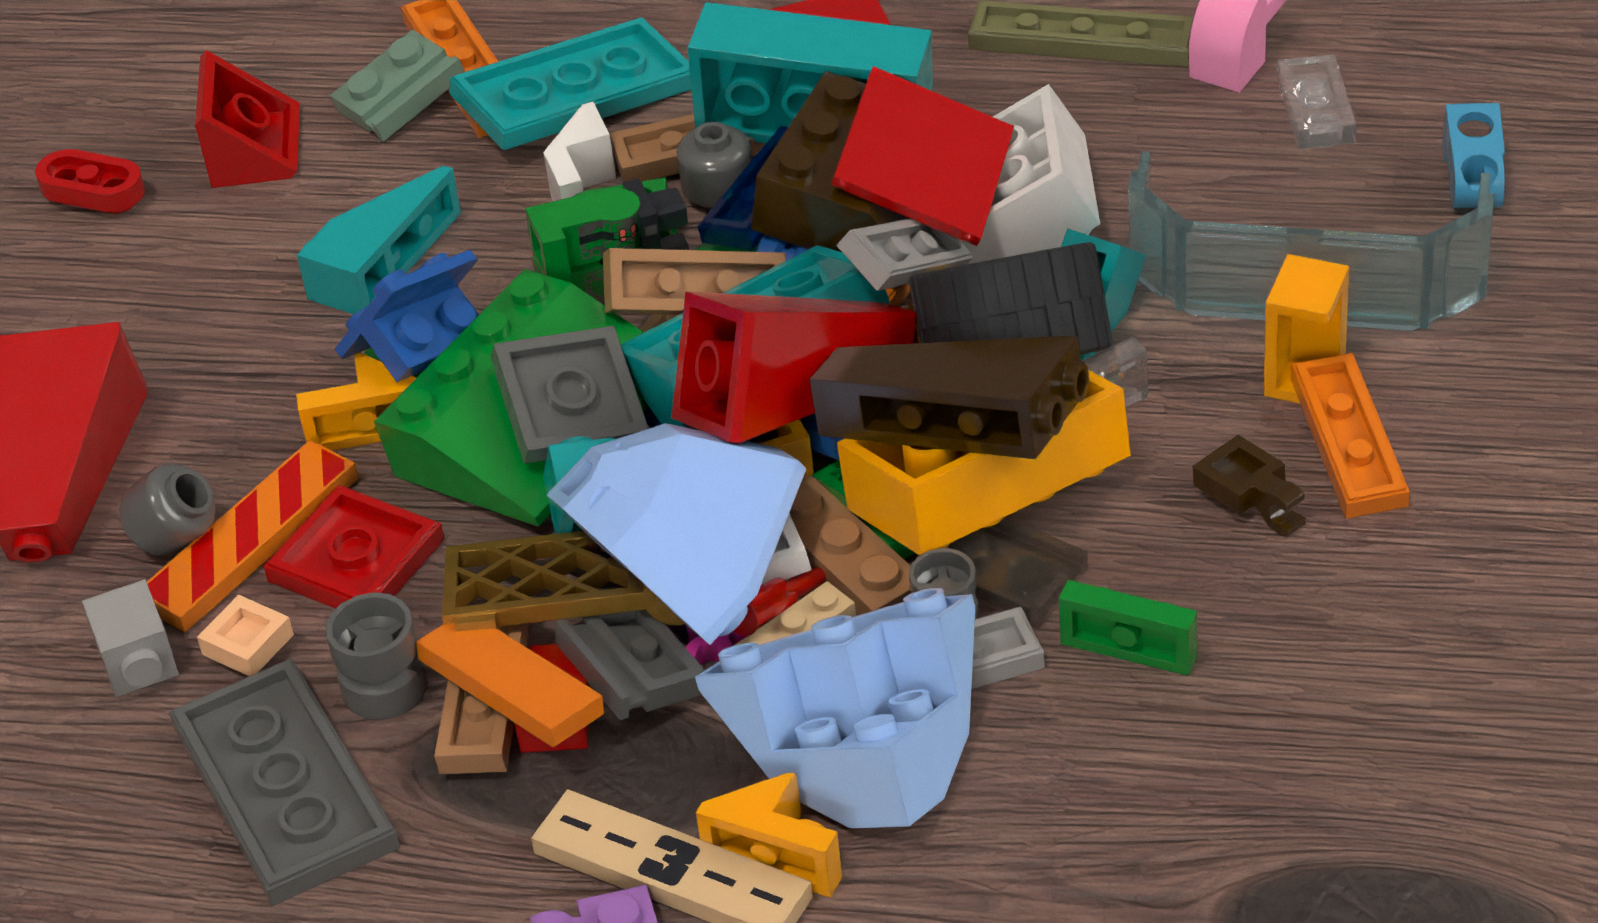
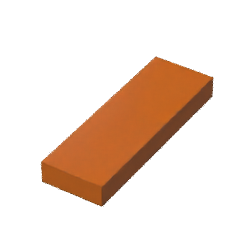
[1291,353,1410,519]
[416,623,604,747]

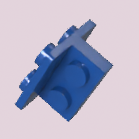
[335,249,479,382]

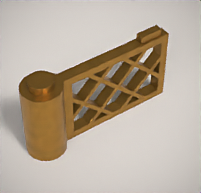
[442,531,685,631]

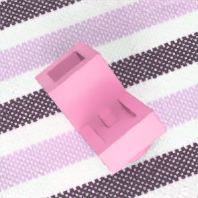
[1189,0,1286,93]

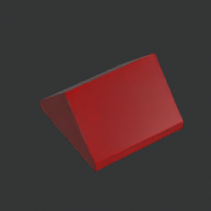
[195,50,300,188]

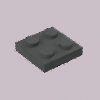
[490,326,649,464]

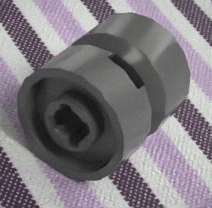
[325,592,427,720]

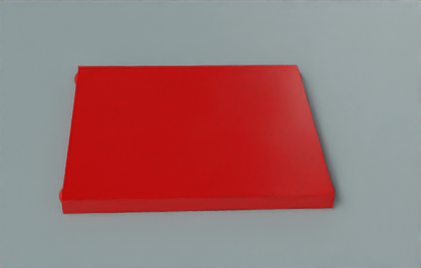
[830,66,1014,246]

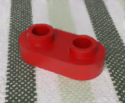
[35,149,145,214]

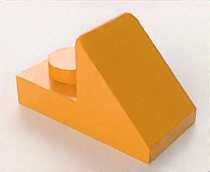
[296,352,416,451]
[696,773,842,898]

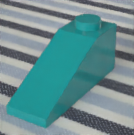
[297,166,461,314]

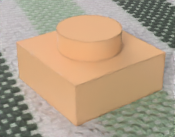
[197,595,294,676]

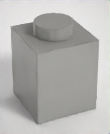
[82,579,179,697]

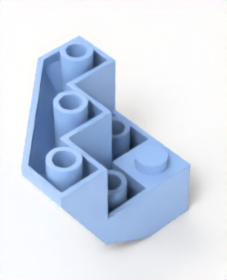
[547,423,806,645]
[695,588,975,828]

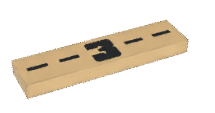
[531,789,813,923]

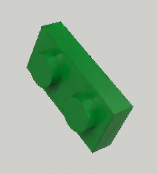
[1059,580,1197,676]

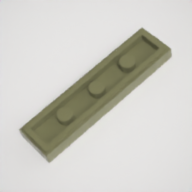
[968,1,1194,67]

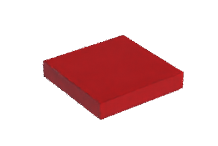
[263,484,445,609]

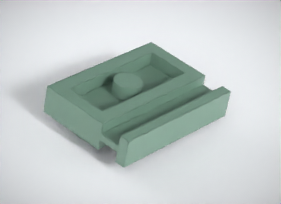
[330,29,465,142]

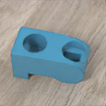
[1442,103,1505,208]

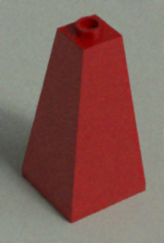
[671,291,918,443]
[0,322,147,563]

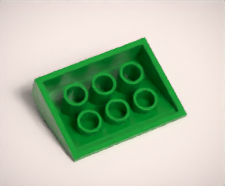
[374,269,649,527]

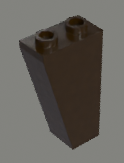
[810,336,1089,460]

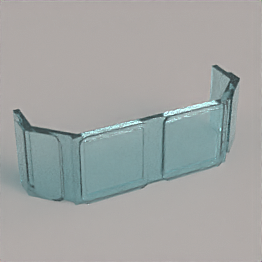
[1128,151,1495,331]

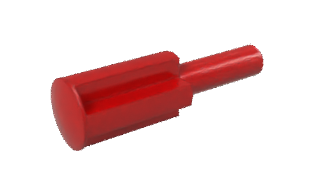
[733,567,826,637]

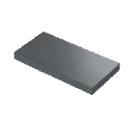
[169,658,400,906]

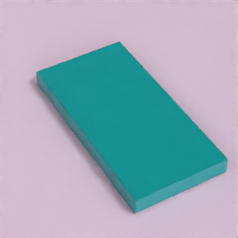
[449,17,691,151]

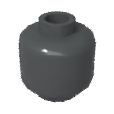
[676,122,755,211]
[119,463,216,557]

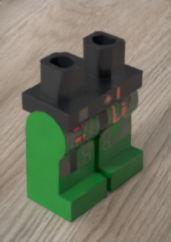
[525,178,689,305]

